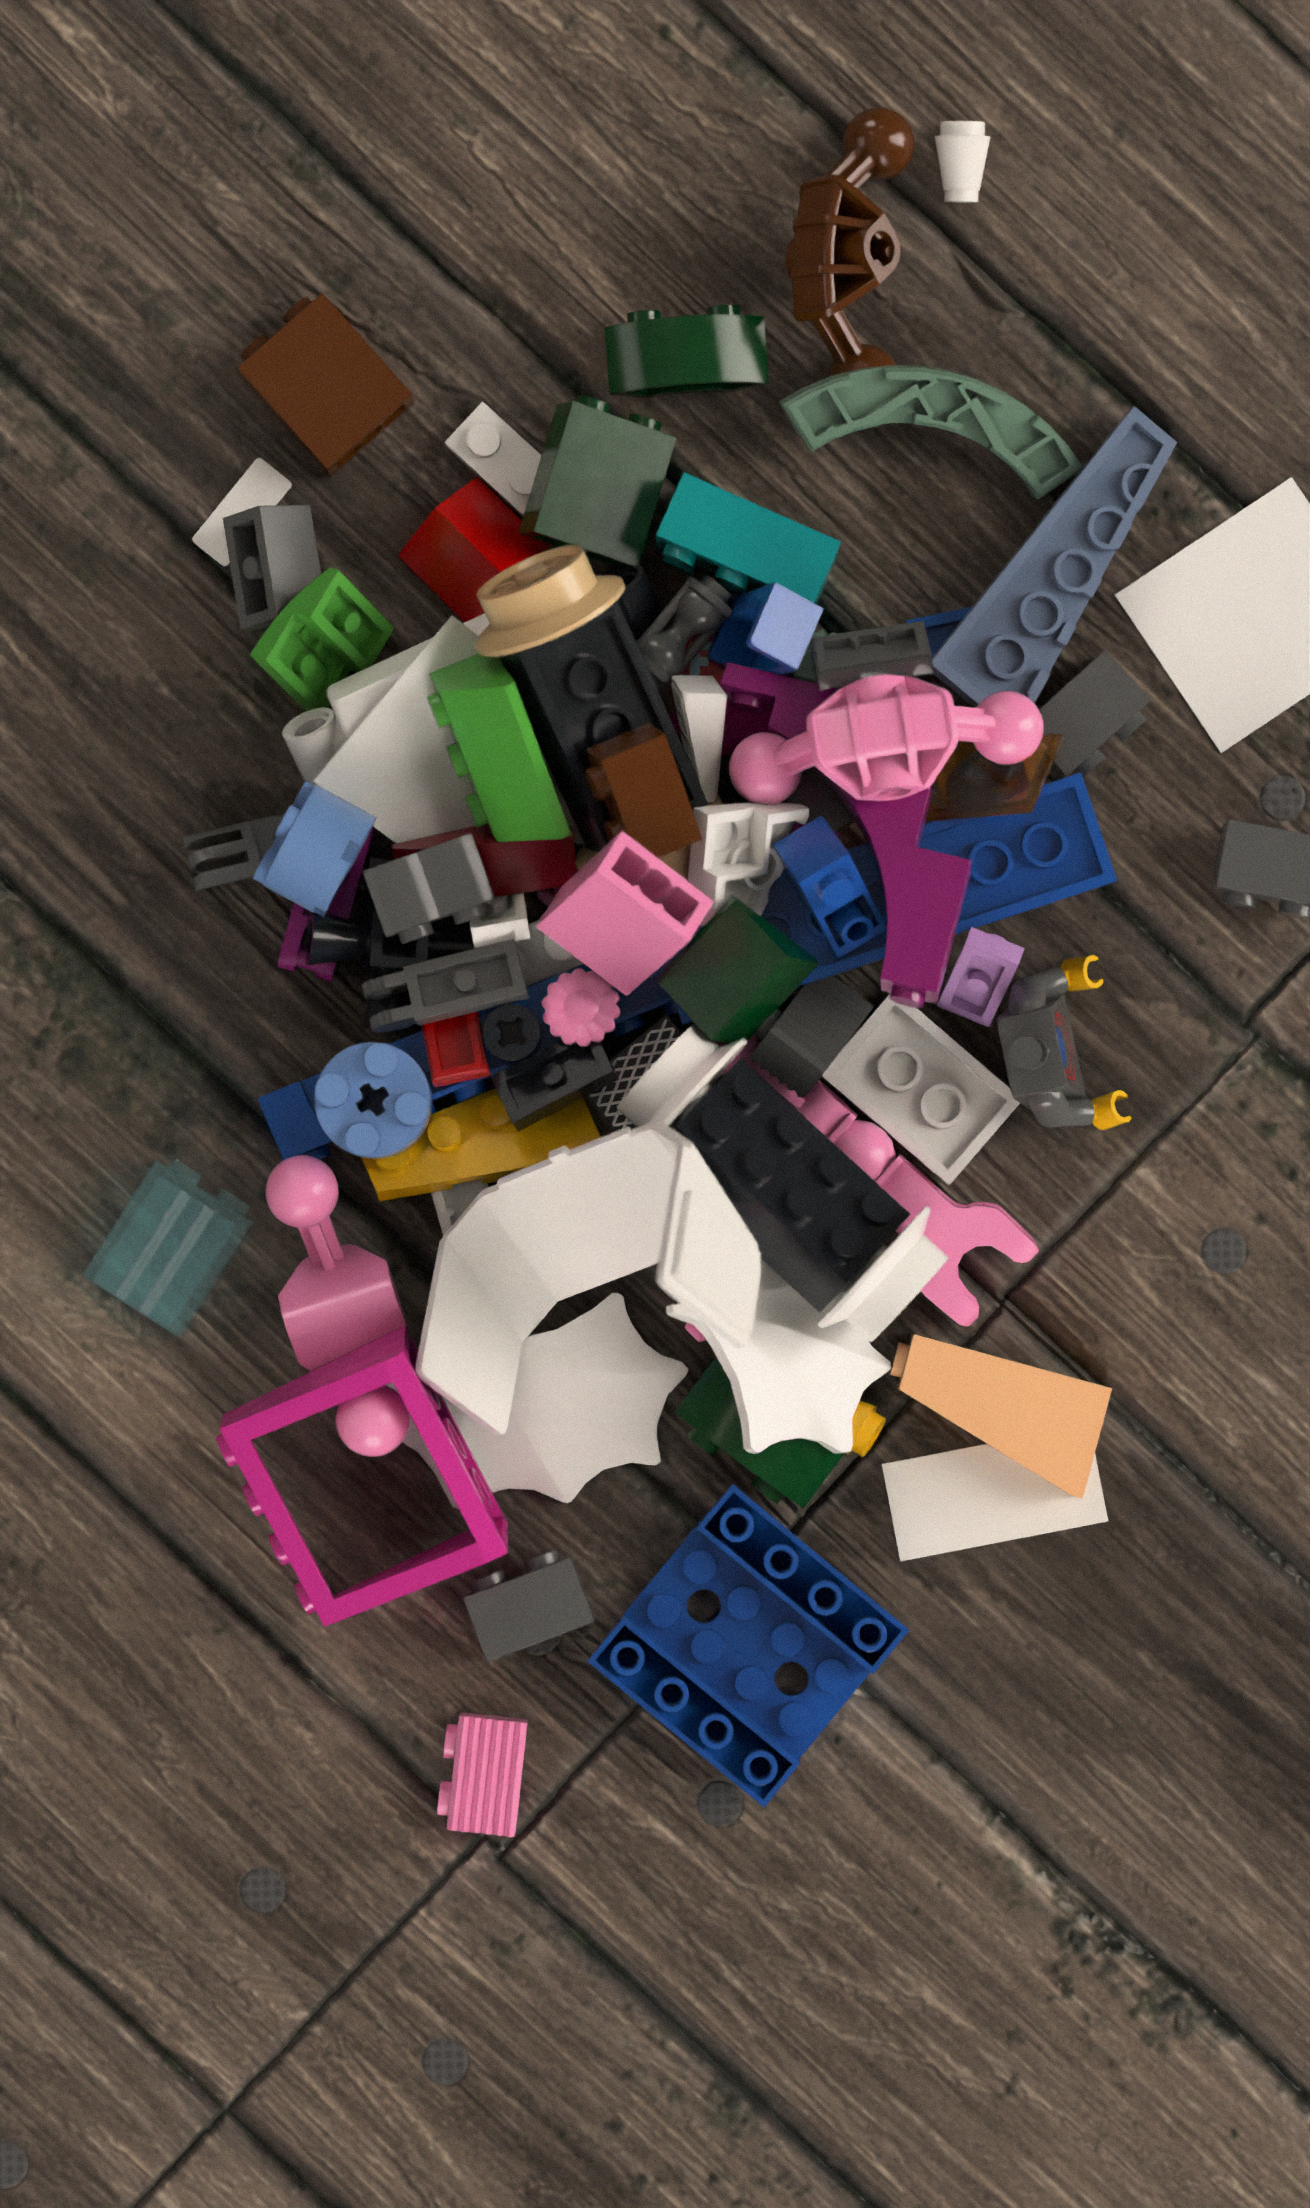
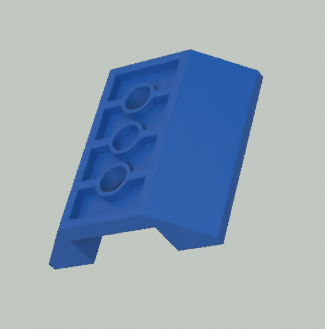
[587,1484,909,1807]

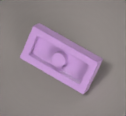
[937,927,1025,1027]

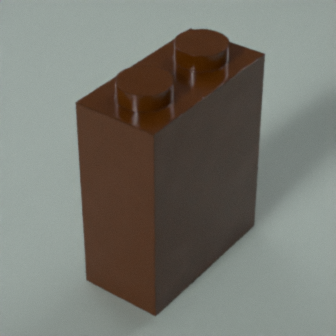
[237,293,415,477]

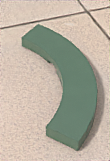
[778,365,1083,500]

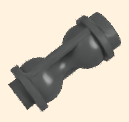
[636,574,733,693]

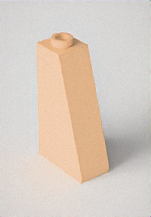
[890,1334,1112,1499]

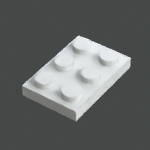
[821,994,1020,1186]

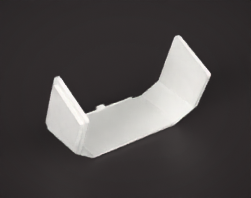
[415,1121,762,1436]

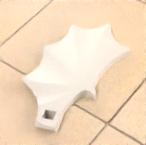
[666,1258,892,1454]
[386,1293,689,1509]

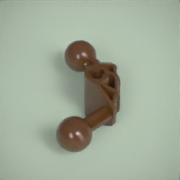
[785,107,915,377]

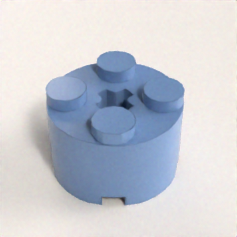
[253,781,377,918]
[315,1042,432,1159]

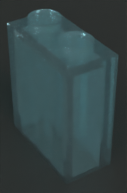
[82,1158,256,1337]

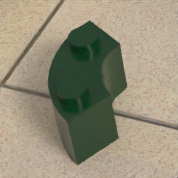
[605,305,769,398]
[674,1359,844,1509]

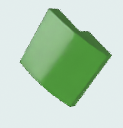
[250,567,394,711]

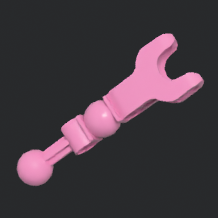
[713,1035,1039,1327]

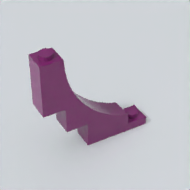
[721,662,971,1008]

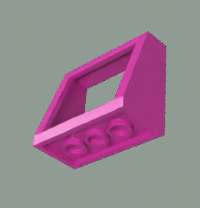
[216,1325,508,1627]

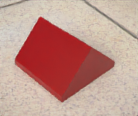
[398,476,550,623]

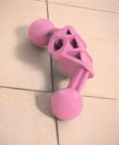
[729,675,1044,804]
[265,1155,410,1457]

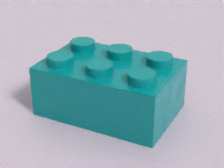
[656,472,841,604]

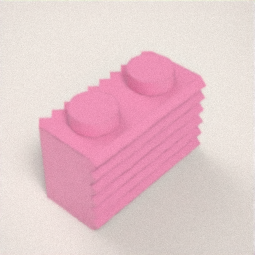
[437,1712,528,1837]

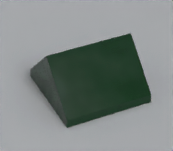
[657,896,819,1043]

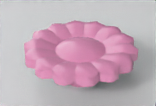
[542,968,621,1047]

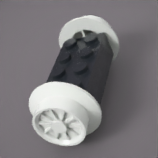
[617,1024,949,1342]

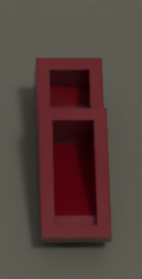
[390,825,578,896]

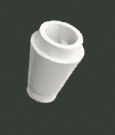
[934,121,991,203]

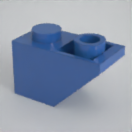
[772,815,887,958]

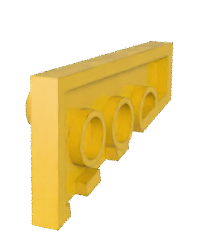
[361,1088,601,1201]

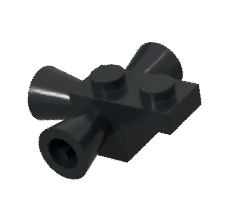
[305,857,476,1031]

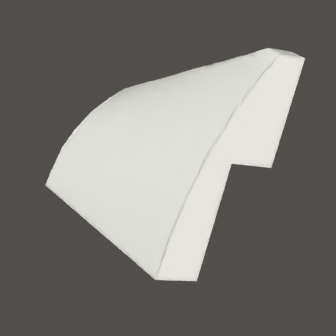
[688,803,809,927]

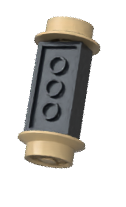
[475,545,723,881]

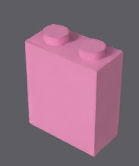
[536,831,714,996]

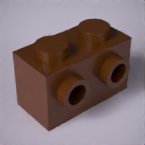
[585,723,702,858]

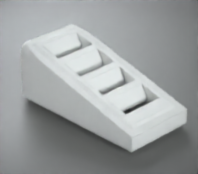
[671,675,727,802]

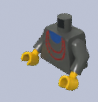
[997,955,1132,1131]

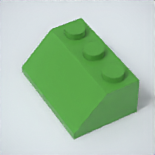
[426,654,572,842]

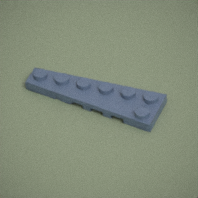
[932,406,1177,708]

